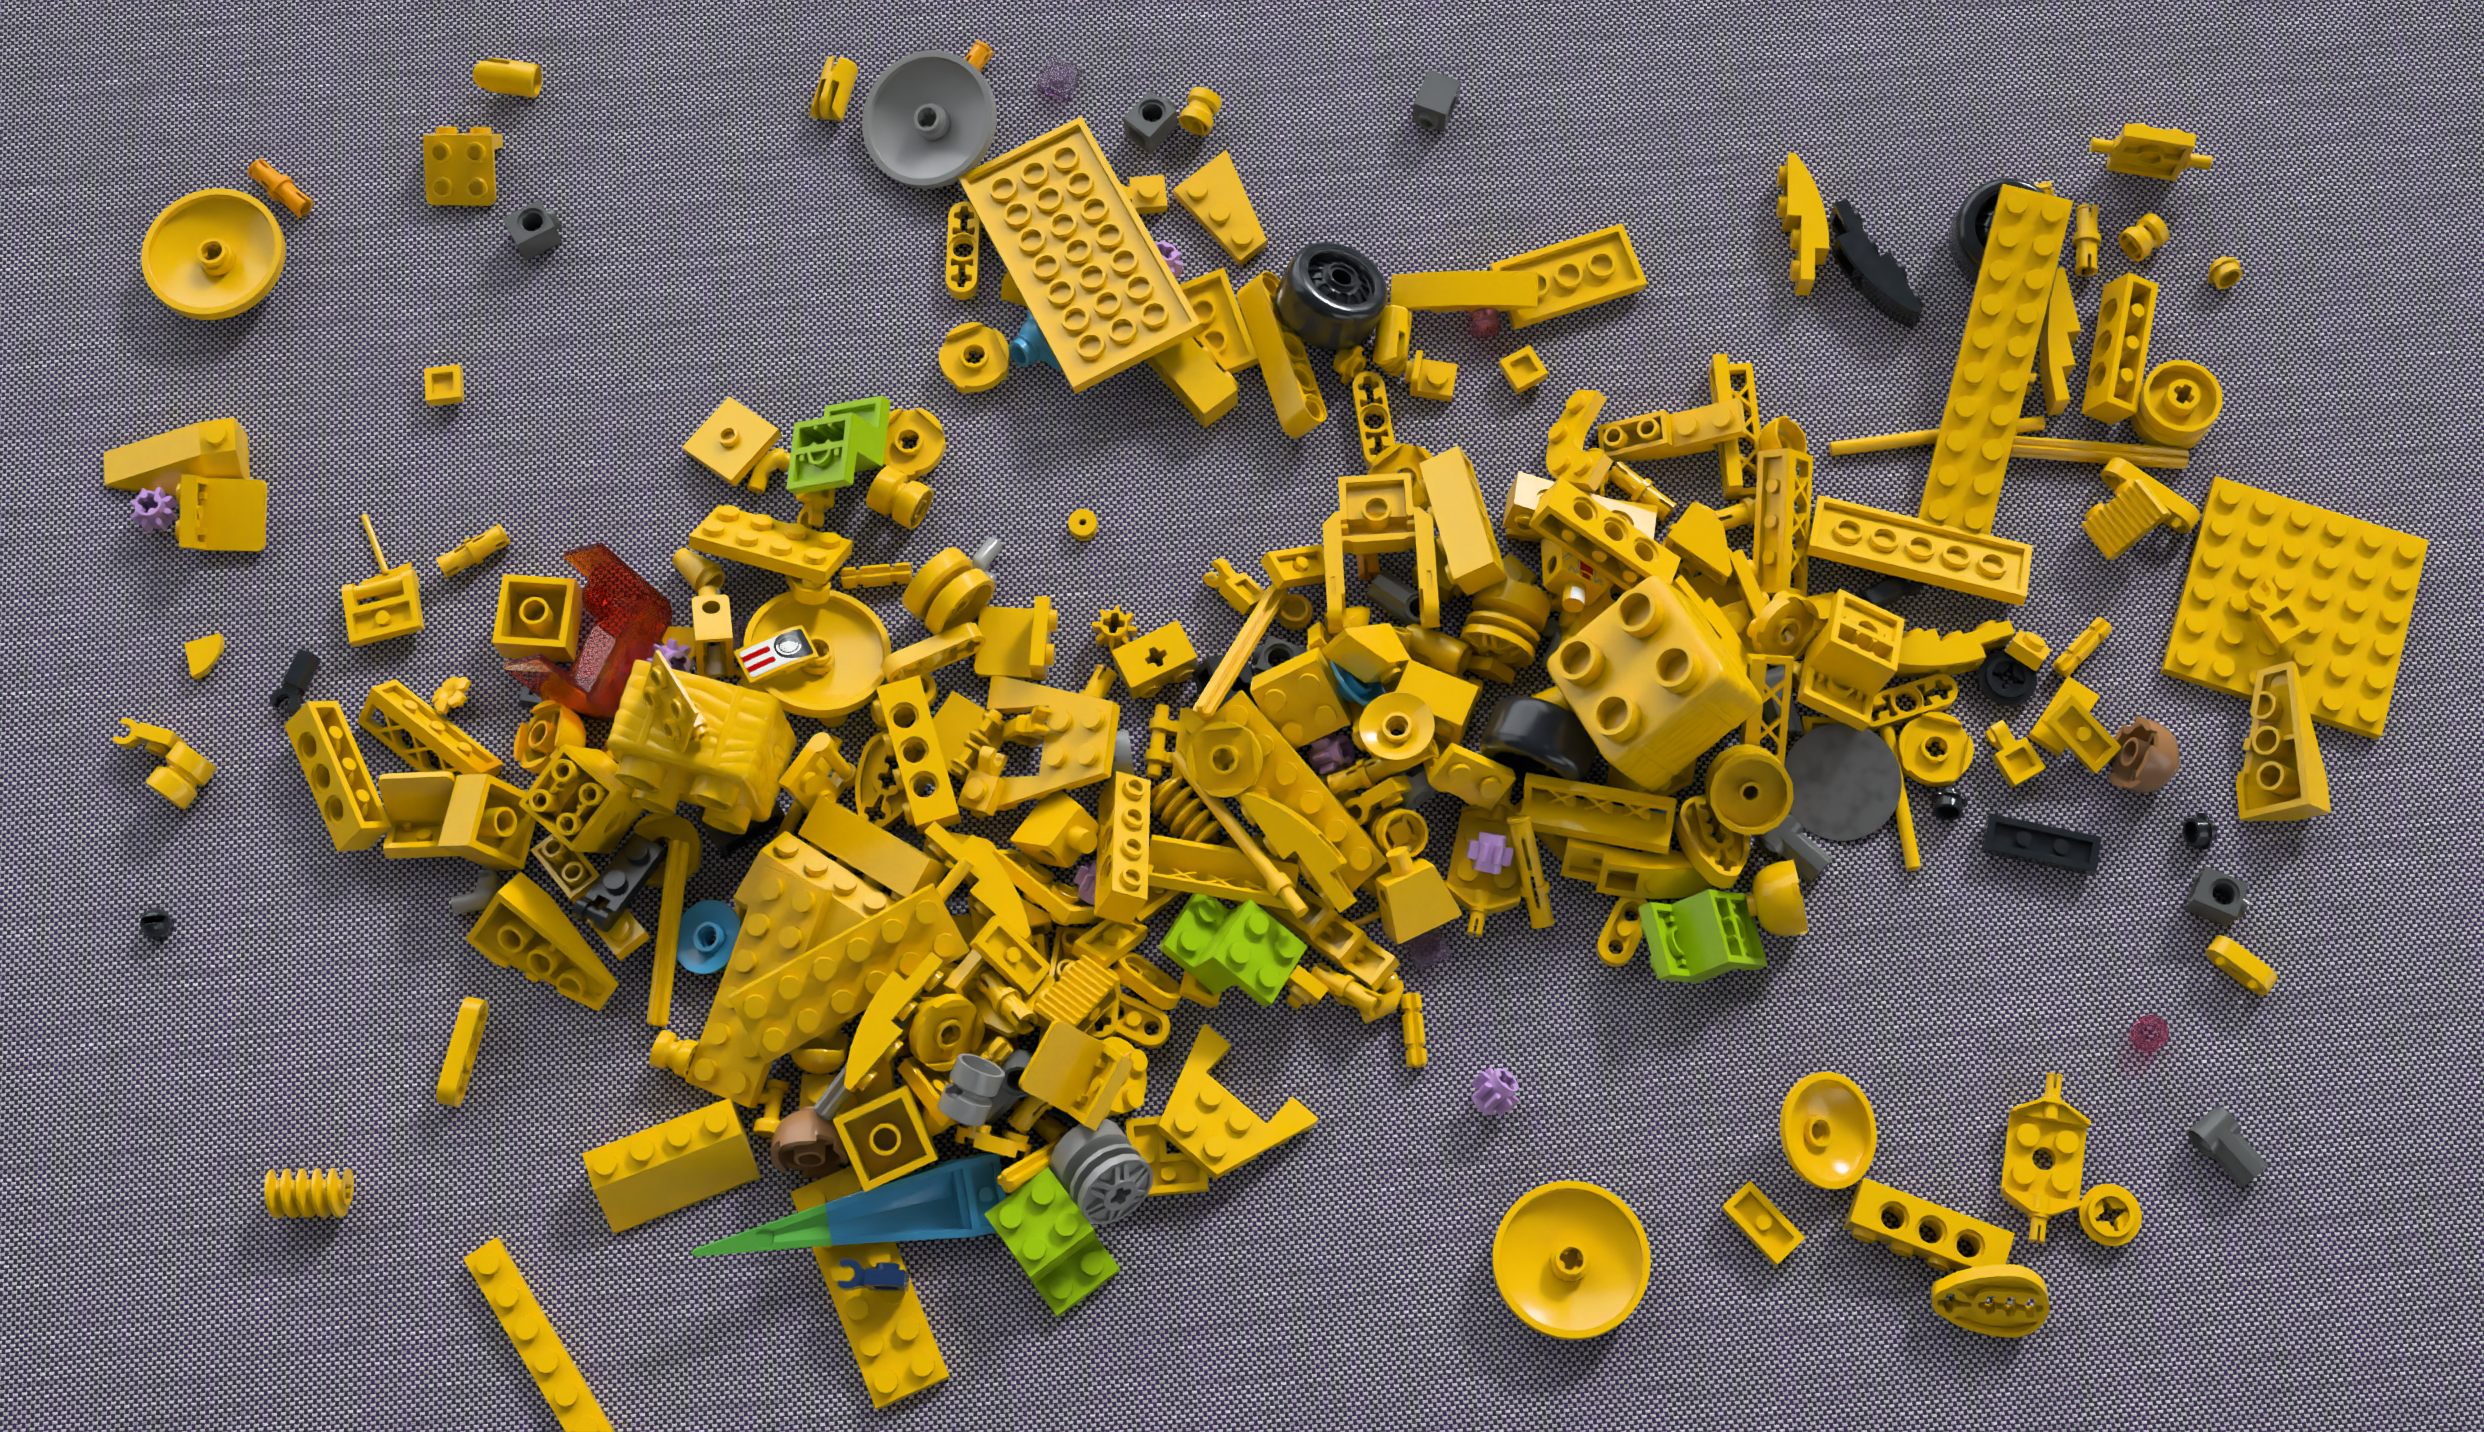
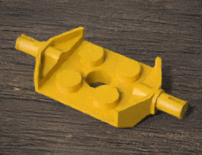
[1446,782,1529,937]
[2000,1073,2091,1244]

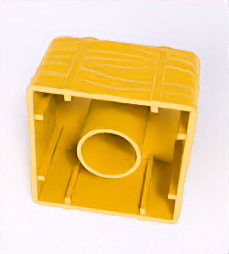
[1547,576,1763,792]
[607,660,797,834]

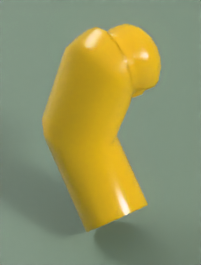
[747,448,791,494]
[1359,972,1404,1024]

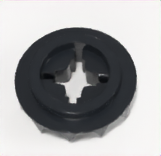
[1977,650,2037,708]

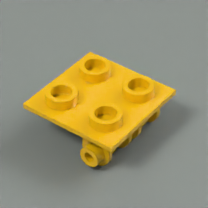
[642,650,709,753]
[932,690,1007,782]

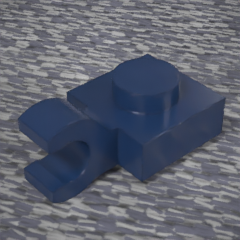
[838,1259,909,1292]

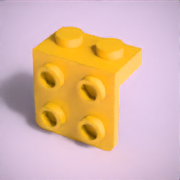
[423,126,503,206]
[175,475,268,552]
[1686,549,1771,621]
[974,596,1058,681]
[1423,739,1516,810]
[378,771,459,859]
[943,948,1055,1038]
[1019,1019,1134,1131]

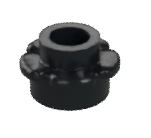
[1930,787,1968,820]
[2183,813,2217,850]

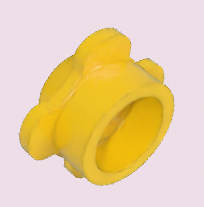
[1333,345,1366,384]

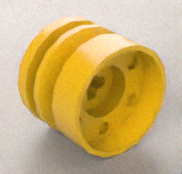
[1460,578,1552,668]

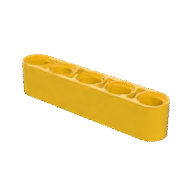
[1237,271,1327,439]

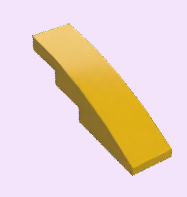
[2039,267,2081,416]
[1390,271,1538,314]
[1262,883,1400,992]

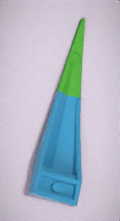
[691,1152,1006,1257]

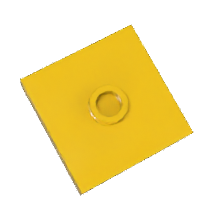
[682,396,782,487]

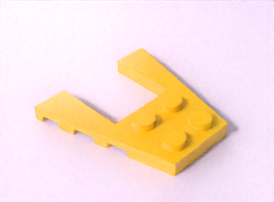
[970,675,1120,819]

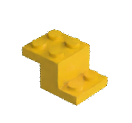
[1797,589,1905,732]

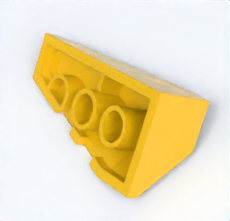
[2236,661,2331,821]

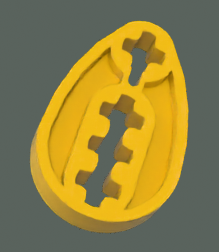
[855,730,927,831]
[1674,795,1750,889]
[1931,1264,2050,1338]

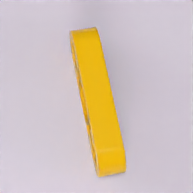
[946,201,981,300]
[1352,371,1395,469]
[2101,457,2201,534]
[881,622,985,683]
[1866,674,1958,732]
[436,996,489,1107]

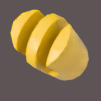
[809,56,859,122]
[472,58,542,98]
[1373,305,1412,377]
[1406,624,1472,677]

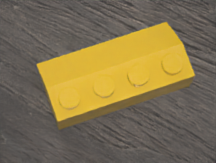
[733,831,897,948]
[582,1098,761,1234]

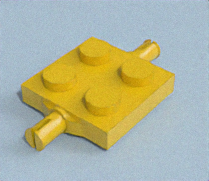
[2089,123,2213,181]

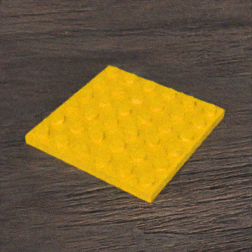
[2160,476,2429,740]

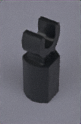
[1858,576,1924,608]
[269,649,322,716]

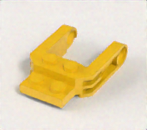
[1322,472,1440,634]

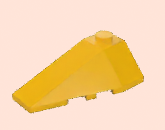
[103,417,250,498]
[465,872,619,1011]

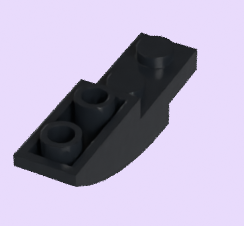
[1829,199,1923,329]

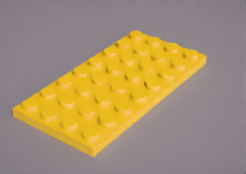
[958,116,1203,394]

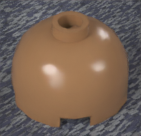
[2108,716,2180,793]
[770,1106,849,1178]

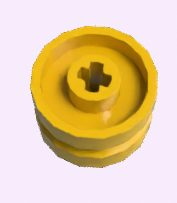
[2131,360,2223,449]
[902,547,996,636]
[1704,744,1794,835]

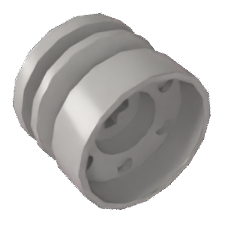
[1050,1118,1153,1224]

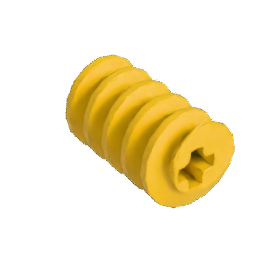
[1150,775,1221,845]
[264,1168,354,1219]

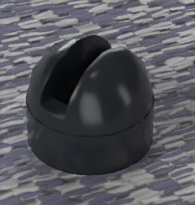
[140,908,174,940]

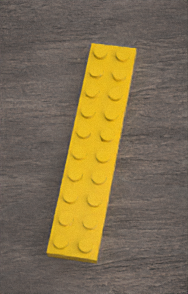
[1917,184,2073,535]

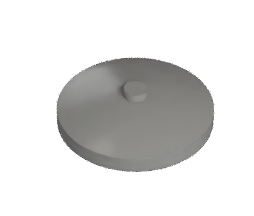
[862,50,997,189]

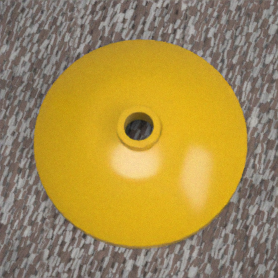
[1780,1072,1877,1190]

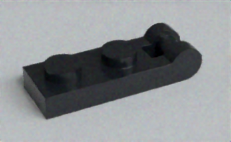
[572,832,667,932]

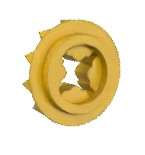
[2077,1184,2142,1247]

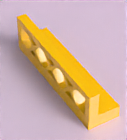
[1708,354,1761,500]
[1753,448,1813,597]
[1740,653,1794,795]
[357,679,504,780]
[1520,773,1677,855]
[1148,834,1300,909]

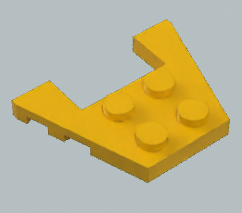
[1157,1023,1319,1180]

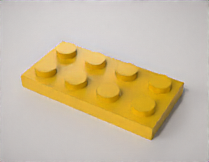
[1490,223,1647,330]
[688,505,853,585]

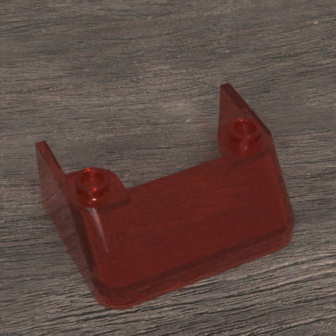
[503,542,672,720]

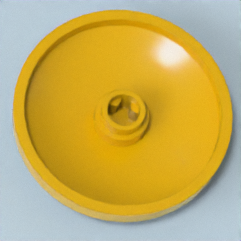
[141,188,286,320]
[743,590,891,718]
[1492,1181,1651,1340]

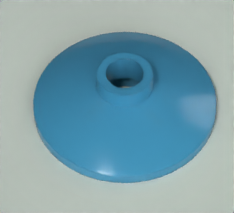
[1330,660,1386,707]
[676,900,741,975]

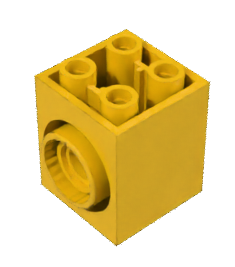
[518,744,644,854]

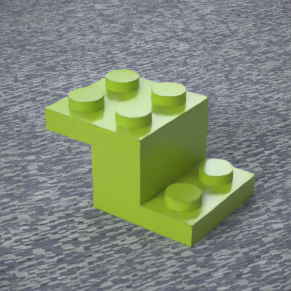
[786,396,891,495]
[1638,889,1768,983]
[1158,893,1308,1007]
[984,1167,1121,1318]

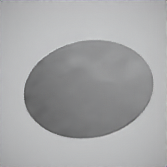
[1784,723,1902,841]

